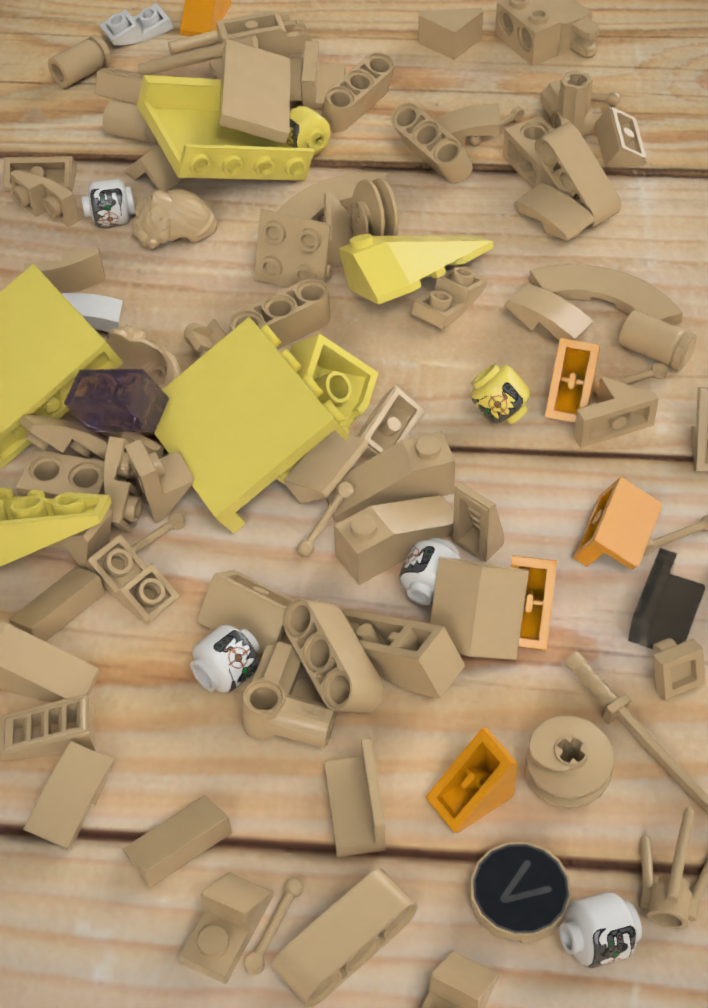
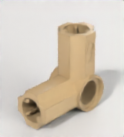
[540,70,594,137]
[242,641,336,748]

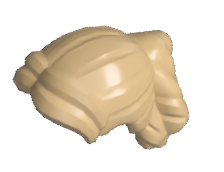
[131,189,217,249]
[101,324,181,406]

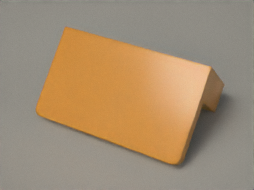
[573,477,662,570]

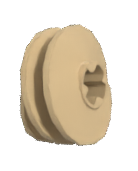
[351,178,398,237]
[525,716,614,809]

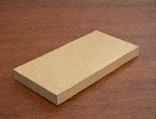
[218,39,290,144]

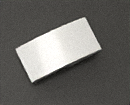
[99,3,174,46]
[61,293,123,332]

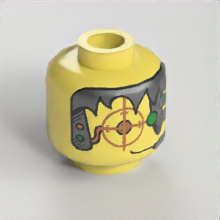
[286,106,331,156]
[471,363,531,424]

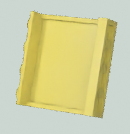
[137,75,315,181]
[0,264,123,469]
[138,316,350,534]

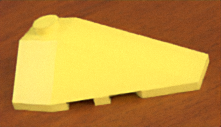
[338,234,494,305]
[276,333,379,484]
[0,487,112,567]

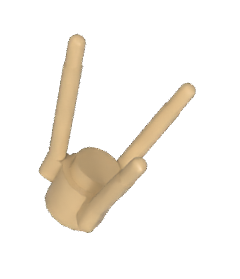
[640,807,708,929]

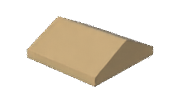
[430,556,529,660]

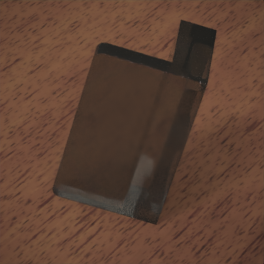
[628,548,705,650]

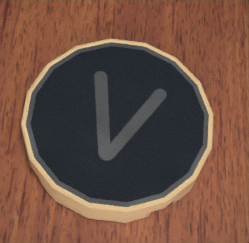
[470,842,572,943]

